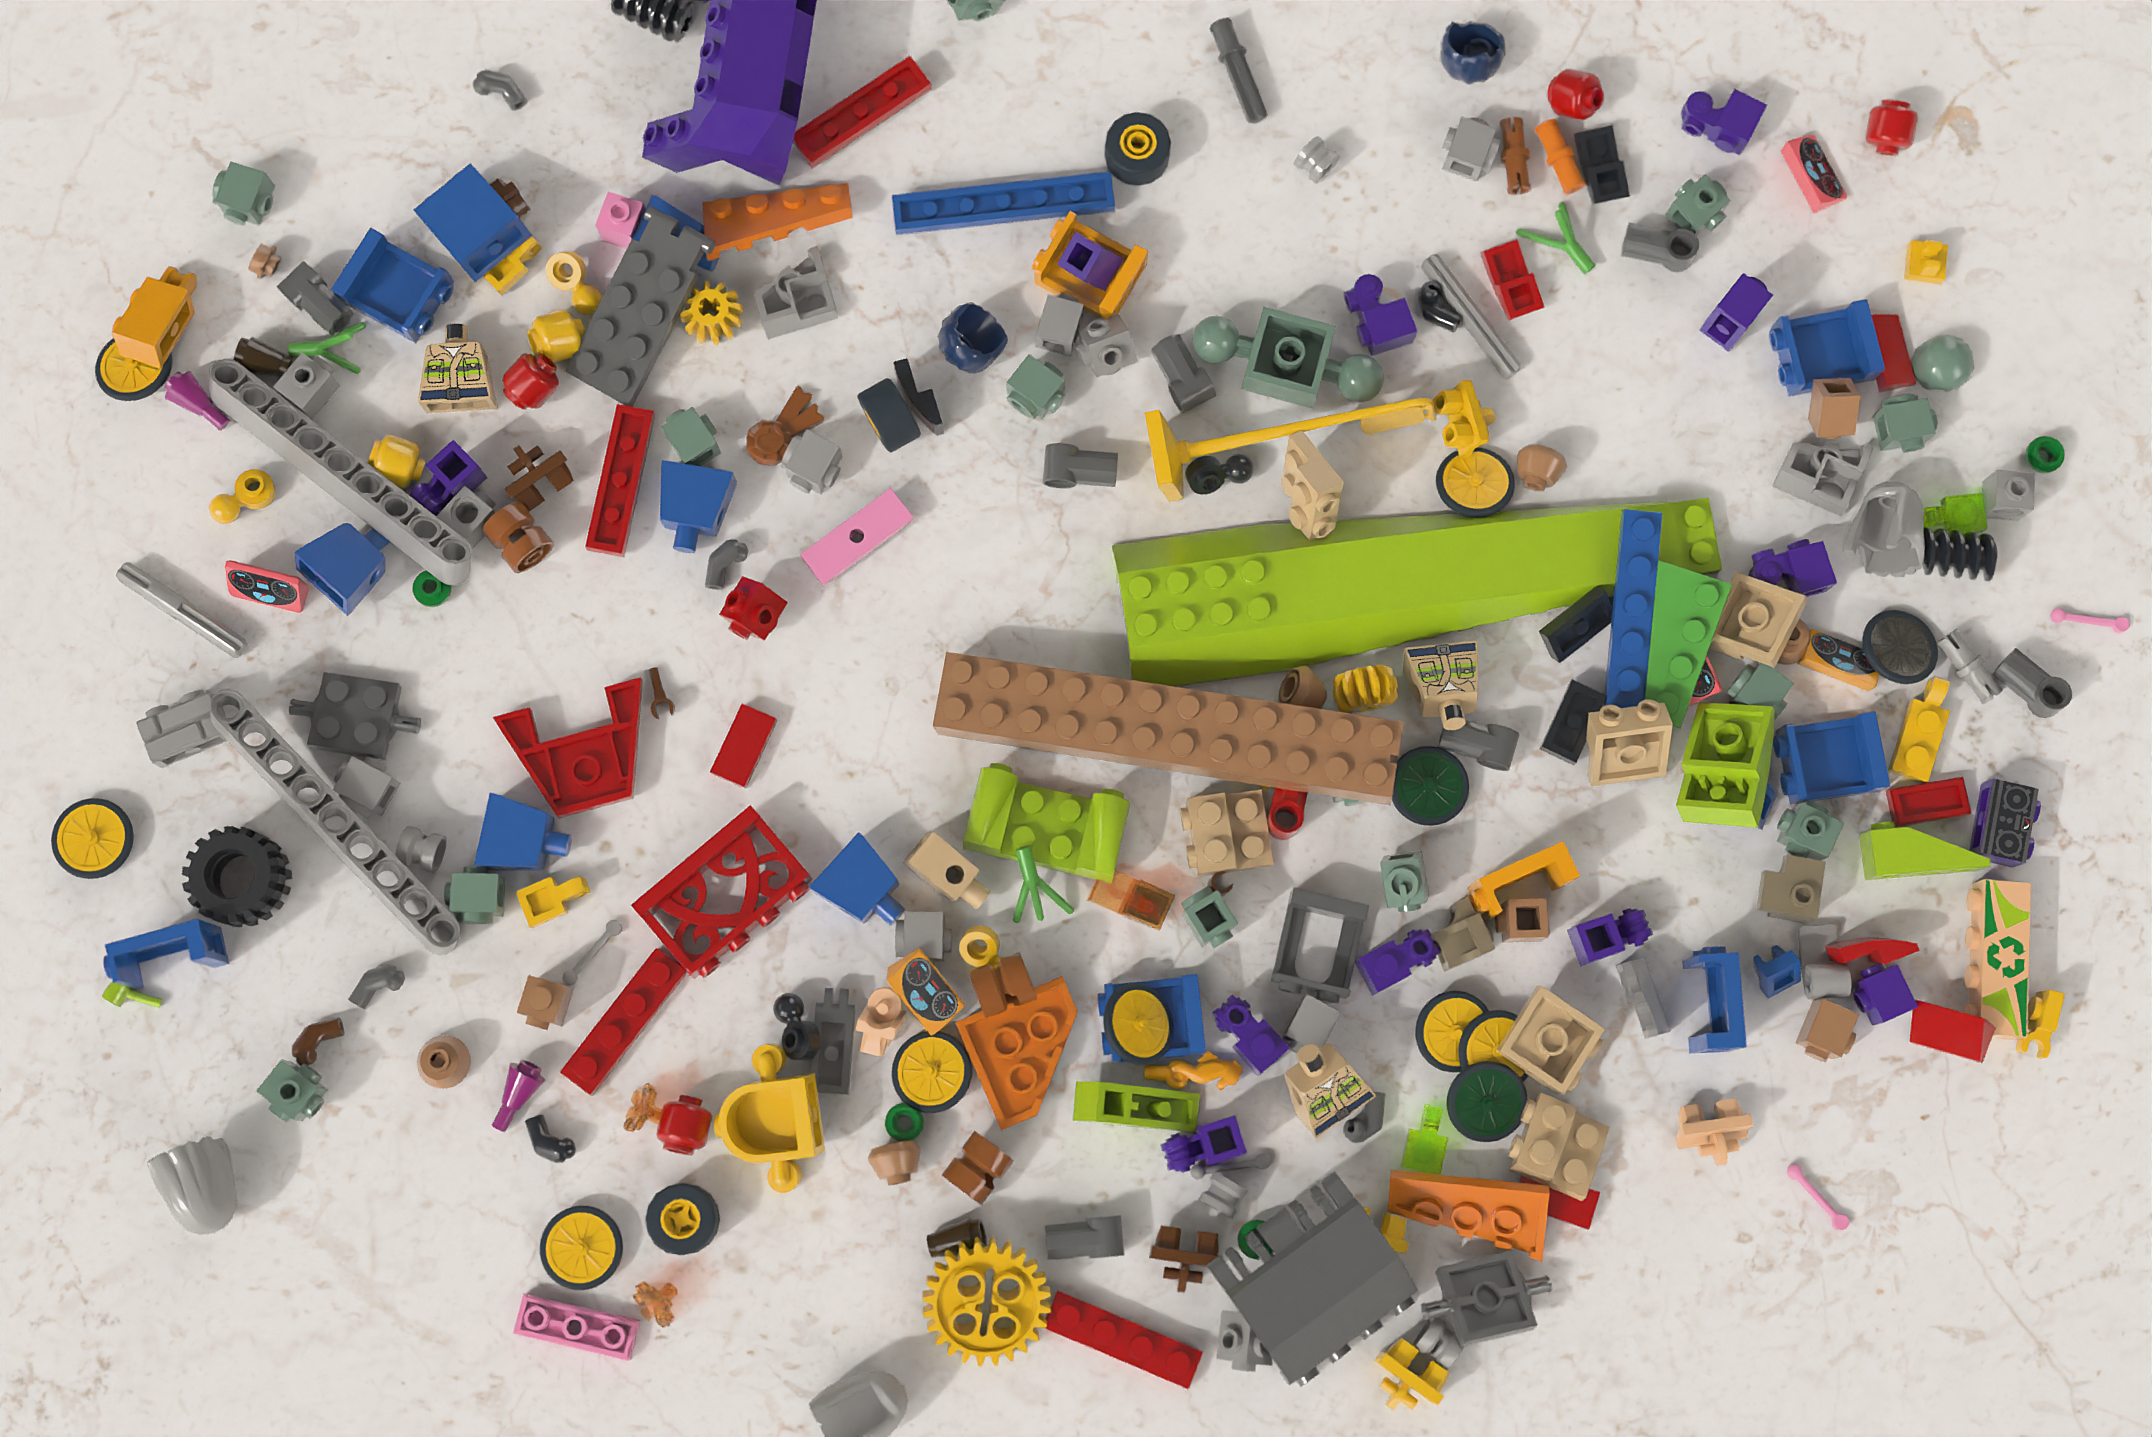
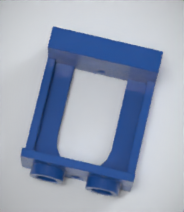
[103,919,229,989]

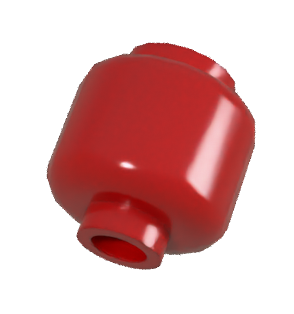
[1547,69,1604,121]
[1865,100,1918,156]
[502,354,559,410]
[656,1095,712,1156]

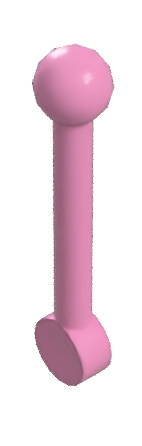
[2050,608,2130,633]
[1787,1164,1849,1230]

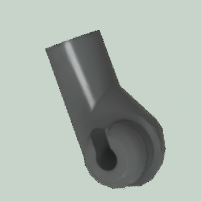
[705,539,748,590]
[348,964,405,1009]

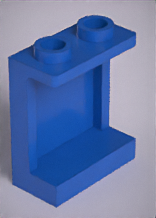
[414,163,532,282]
[331,227,454,343]
[1769,299,1885,397]
[1773,711,1890,804]
[1682,946,1747,1054]
[1097,974,1206,1063]

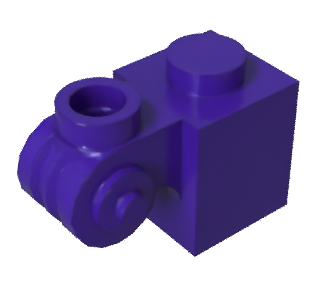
[1681,89,1767,155]
[1344,274,1418,356]
[409,440,488,516]
[1748,539,1837,597]
[1567,908,1653,967]
[1355,929,1441,996]
[1212,995,1290,1076]
[1160,1115,1247,1173]

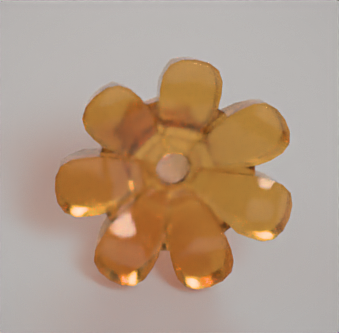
[623,1083,662,1132]
[632,1281,678,1328]

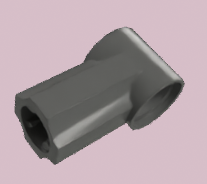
[1621,222,1699,272]
[276,261,354,336]
[1151,334,1216,413]
[1043,443,1118,488]
[1992,648,2072,718]
[1438,720,1520,771]
[1045,1215,1125,1260]

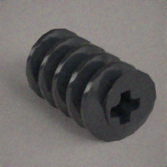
[611,0,695,43]
[1915,527,1998,582]

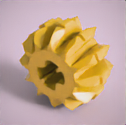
[680,280,744,346]
[1332,665,1398,714]

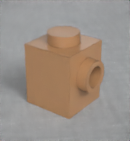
[1808,378,1861,439]
[1495,898,1549,943]
[516,975,574,1030]
[1795,998,1859,1062]

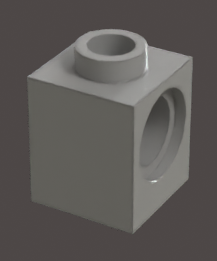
[1036,294,1084,357]
[1981,470,2035,521]
[436,486,496,549]
[1282,994,1341,1054]

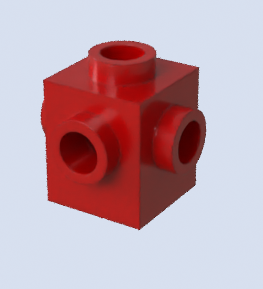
[719,576,788,641]

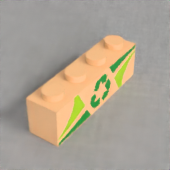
[1963,879,2031,1040]

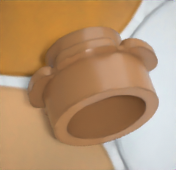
[248,243,281,279]

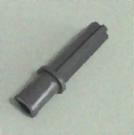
[1209,18,1267,124]

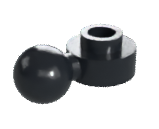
[1185,454,1254,495]
[773,993,820,1060]

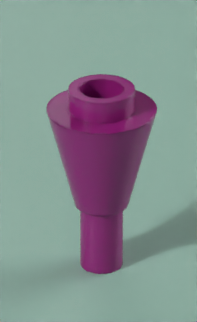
[164,371,230,431]
[492,1060,545,1132]

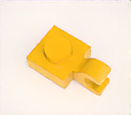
[483,236,542,296]
[516,876,591,928]
[2016,989,2065,1059]

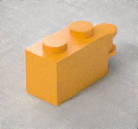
[112,266,197,368]

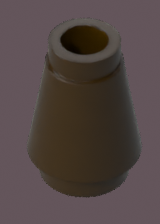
[233,337,293,377]
[927,1217,987,1258]

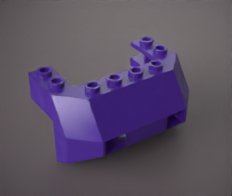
[642,0,817,186]

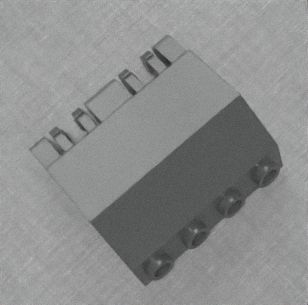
[1206,1172,1419,1387]

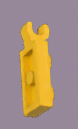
[1888,676,1950,783]

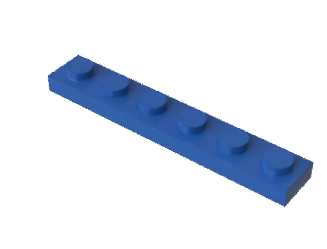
[892,172,1115,235]
[1603,509,1662,708]

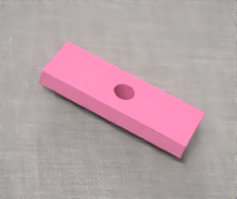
[800,488,914,587]
[513,1294,640,1361]

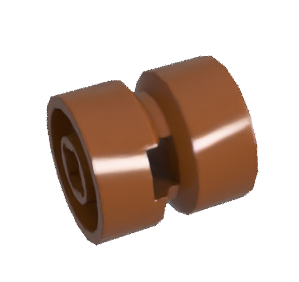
[482,501,554,574]
[968,952,1037,1018]
[941,1131,1014,1206]

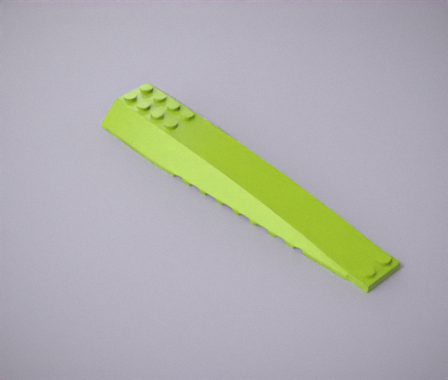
[1112,497,1722,687]

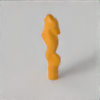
[1144,1051,1243,1091]

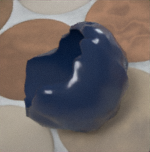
[1440,21,1505,85]
[937,302,1008,374]

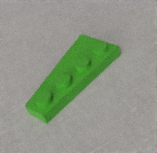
[1645,560,1732,729]

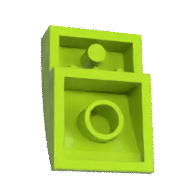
[1676,702,1775,828]

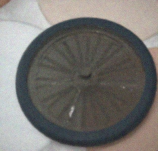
[1862,610,1938,684]

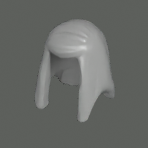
[1842,481,1925,577]
[147,1136,237,1235]
[809,1371,908,1437]

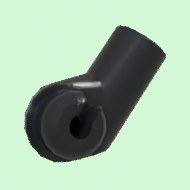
[1418,281,1461,333]
[525,1114,576,1163]

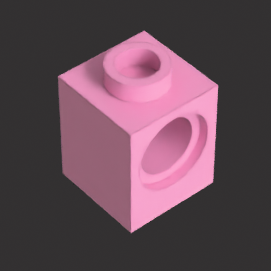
[595,192,645,248]

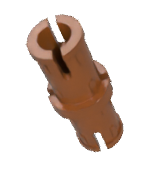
[1499,117,1531,195]

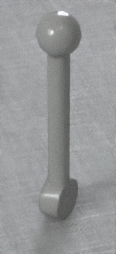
[562,920,622,985]
[1190,1154,1271,1179]

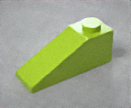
[1859,822,1991,880]
[1073,1081,1200,1133]

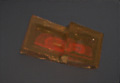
[1086,870,1175,931]

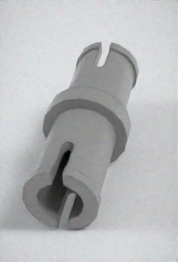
[1937,629,2003,704]

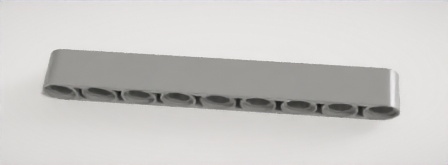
[209,359,472,585]
[209,689,461,955]

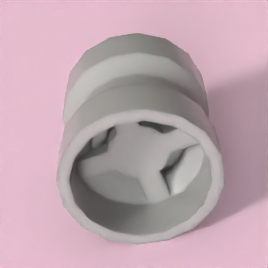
[395,826,447,873]
[1413,1317,1465,1370]

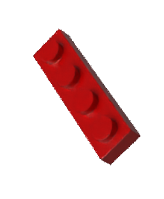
[793,56,932,169]
[585,404,655,557]
[560,948,687,1096]
[1044,1290,1203,1390]

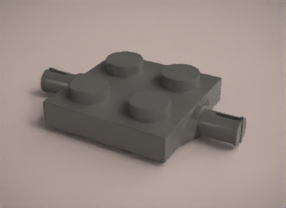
[289,672,421,760]
[1421,1250,1552,1347]

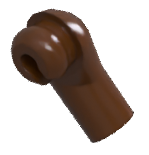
[291,1017,344,1066]

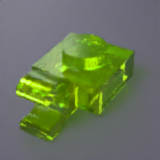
[1924,493,1988,534]
[1400,1104,1448,1175]

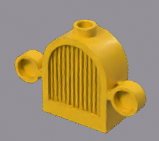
[714,1043,825,1193]

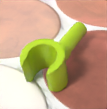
[102,982,162,1008]

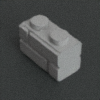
[136,690,227,768]

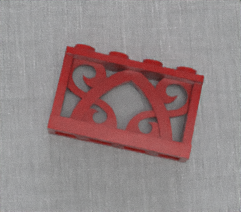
[631,805,813,979]

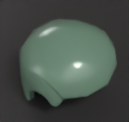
[1911,335,1974,392]

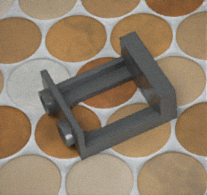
[1271,888,1369,1003]

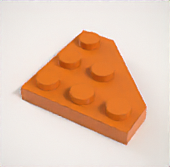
[955,976,1078,1131]

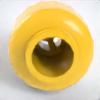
[527,310,585,363]
[368,435,426,489]

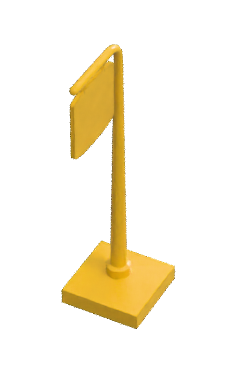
[1145,397,1436,502]

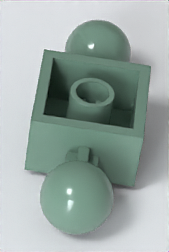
[1192,307,1384,409]

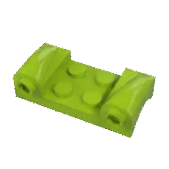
[963,763,1130,883]

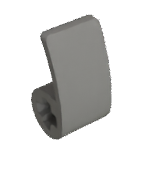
[1798,924,1851,999]

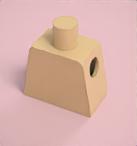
[903,831,991,909]

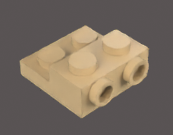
[1281,430,1344,540]
[1710,572,1808,668]
[1586,700,1673,786]
[1180,789,1274,877]
[1496,985,1605,1095]
[1508,1093,1610,1201]

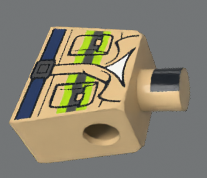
[418,324,498,413]
[1403,640,1478,730]
[1285,1043,1376,1138]

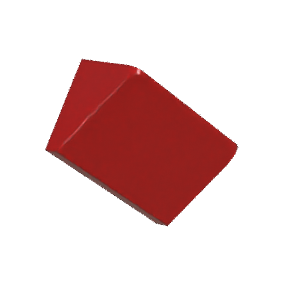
[1871,314,1916,392]
[1909,1000,1996,1064]

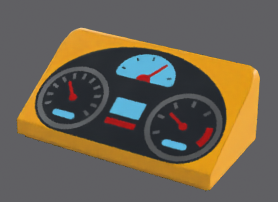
[1798,629,1883,692]
[887,948,965,1036]

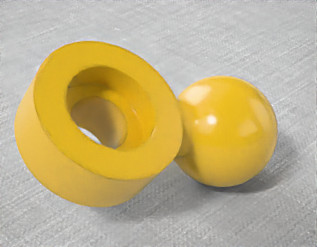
[546,251,602,315]
[209,469,276,524]
[959,925,1005,968]

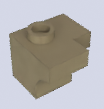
[1756,855,1826,923]
[1430,897,1495,972]

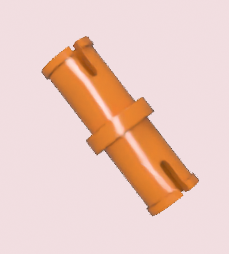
[1534,118,1586,195]

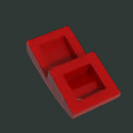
[1480,239,1545,320]
[1825,937,1920,964]

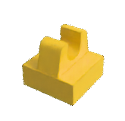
[1904,240,1948,284]

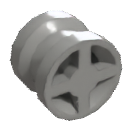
[1294,136,1340,183]
[1199,1172,1248,1219]

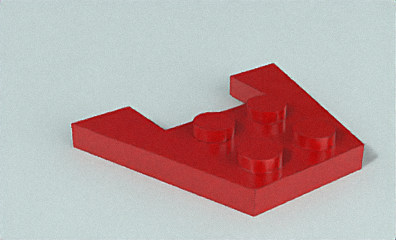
[492,677,643,819]

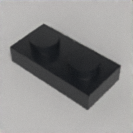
[1539,586,1613,663]
[1539,679,1607,765]

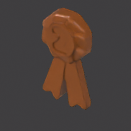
[746,385,824,465]

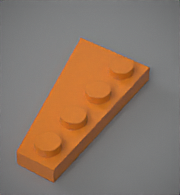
[702,183,853,261]
[1388,1170,1549,1262]

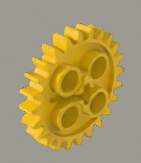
[922,1237,1051,1366]

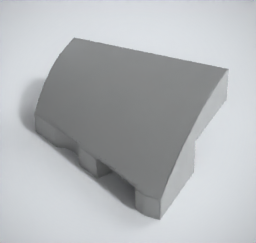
[754,246,839,339]
[1772,442,1873,517]
[1616,958,1671,1039]

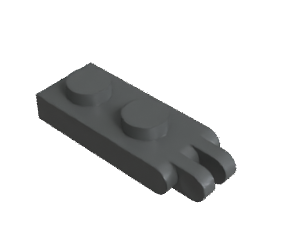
[811,987,855,1095]

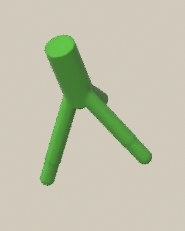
[1516,202,1596,275]
[288,322,366,374]
[1013,846,1074,923]

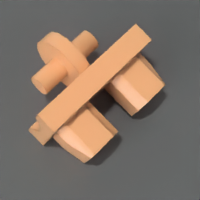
[856,987,907,1056]
[1675,1098,1753,1166]

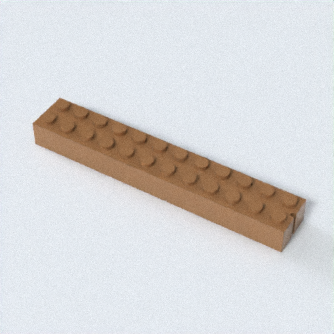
[933,652,1403,805]

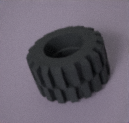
[182,826,292,928]

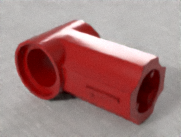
[1267,788,1308,840]

